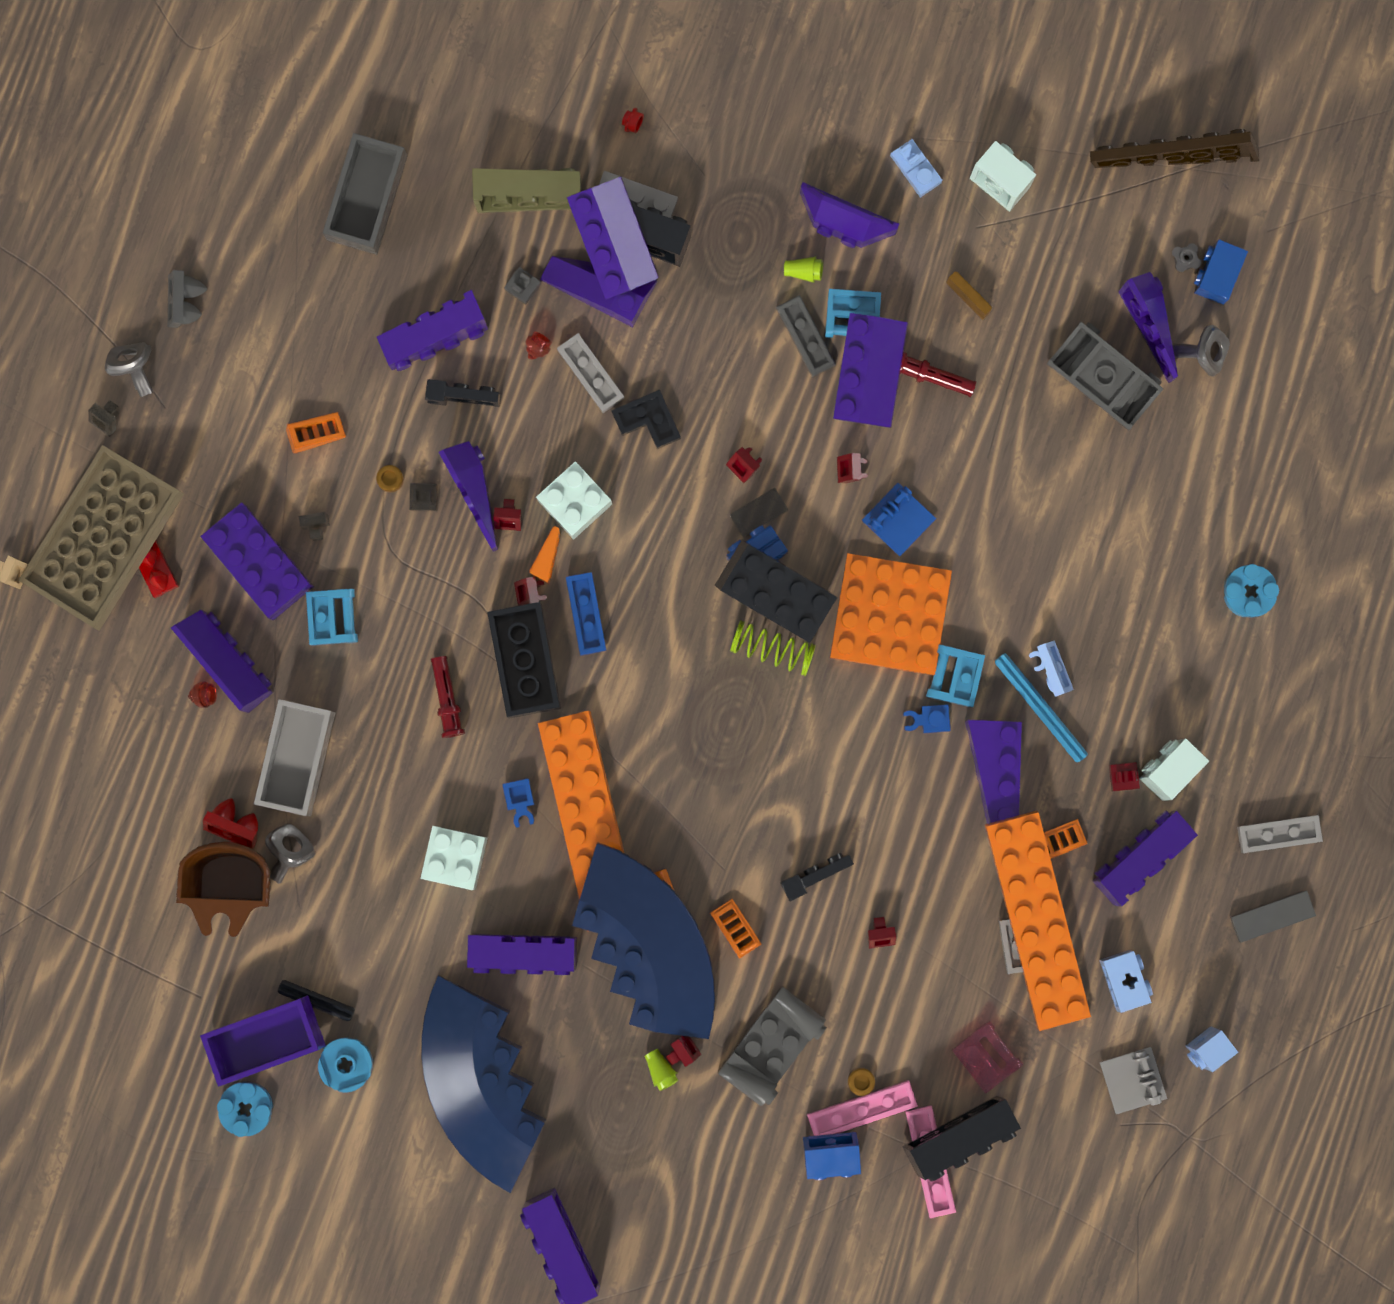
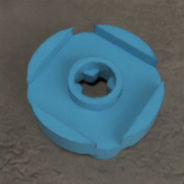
[1224,564,1279,618]
[318,1037,373,1093]
[217,1082,273,1137]

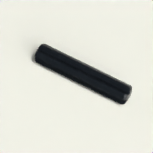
[278,980,355,1021]

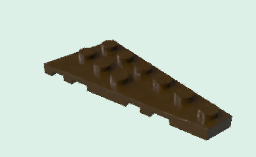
[1090,129,1260,168]

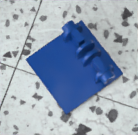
[862,483,936,557]

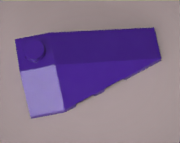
[540,256,657,328]
[1119,272,1178,383]
[439,441,498,552]

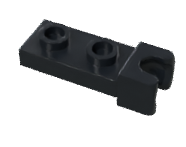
[425,379,501,407]
[780,852,854,901]

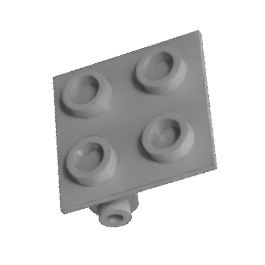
[1099,1047,1167,1114]

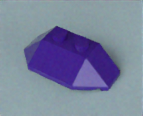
[800,182,899,248]

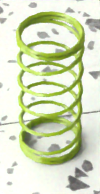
[730,620,816,676]

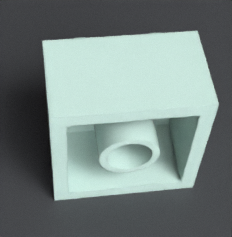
[970,141,1037,212]
[536,461,612,540]
[1139,739,1209,801]
[420,826,487,890]

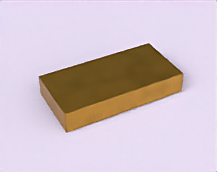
[946,271,992,320]

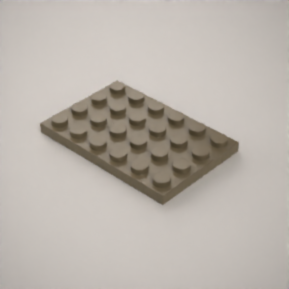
[18,445,184,631]

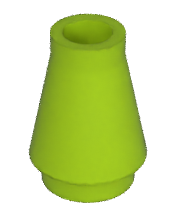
[784,256,823,283]
[644,1049,678,1091]

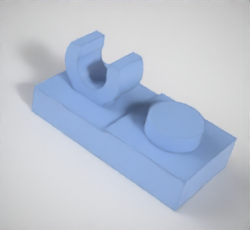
[890,139,943,198]
[1029,640,1074,697]

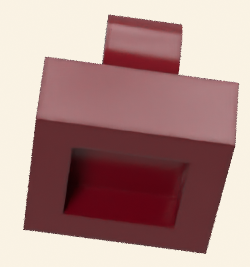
[726,447,762,483]
[837,453,868,483]
[493,499,522,531]
[514,577,547,606]
[1109,762,1140,792]
[868,917,896,949]
[666,1036,702,1067]

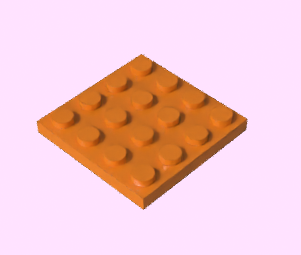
[830,553,952,676]

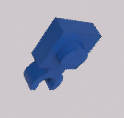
[903,705,950,733]
[502,778,535,828]

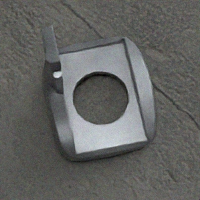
[1173,325,1230,377]
[105,342,153,397]
[265,824,315,884]

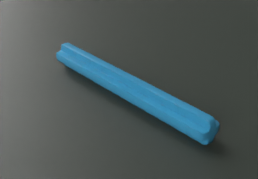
[995,654,1088,762]

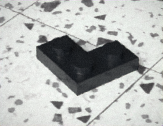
[611,389,681,449]

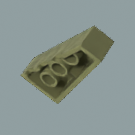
[472,168,581,213]

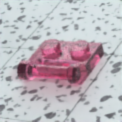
[952,1021,1023,1094]

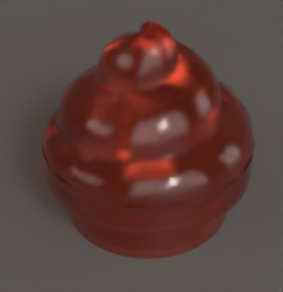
[525,332,552,360]
[188,681,217,708]

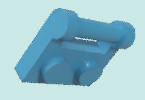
[825,289,881,338]
[306,589,358,646]
[926,645,985,708]

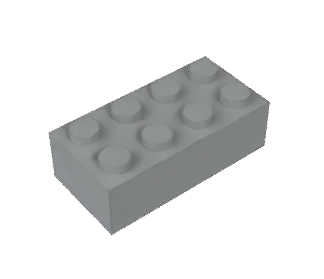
[254,699,335,816]

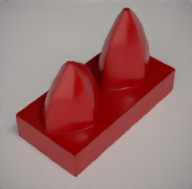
[139,540,179,598]
[203,798,258,849]

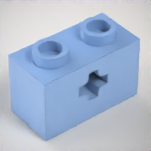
[1099,950,1153,1013]
[1186,1027,1238,1072]

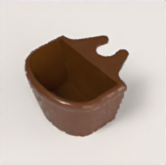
[176,842,270,937]

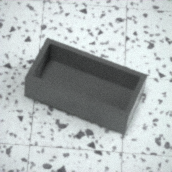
[323,133,407,255]

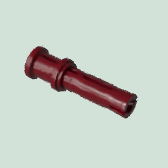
[900,352,977,398]
[430,656,465,738]

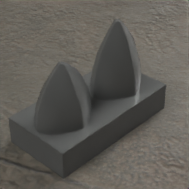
[167,270,208,328]

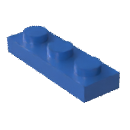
[566,572,607,656]

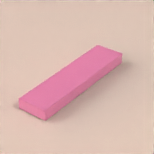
[807,1080,918,1136]
[905,1105,956,1218]

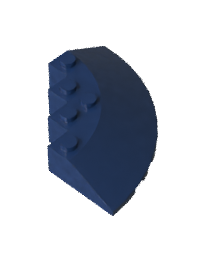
[572,842,715,1039]
[421,975,547,1193]

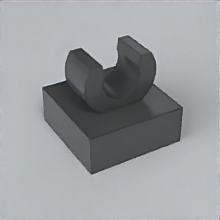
[504,267,541,305]

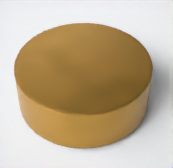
[376,465,404,492]
[848,1068,875,1096]

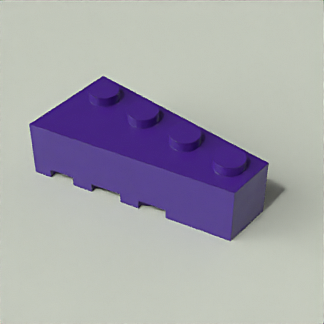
[377,290,488,371]
[965,720,1022,824]
[1092,810,1198,906]
[467,934,577,975]

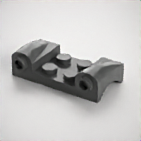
[1047,322,1164,431]
[718,986,827,1106]

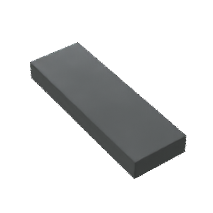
[776,295,836,378]
[1230,890,1316,943]

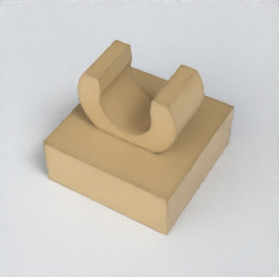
[0,556,28,589]

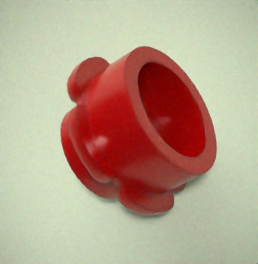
[622,108,644,134]

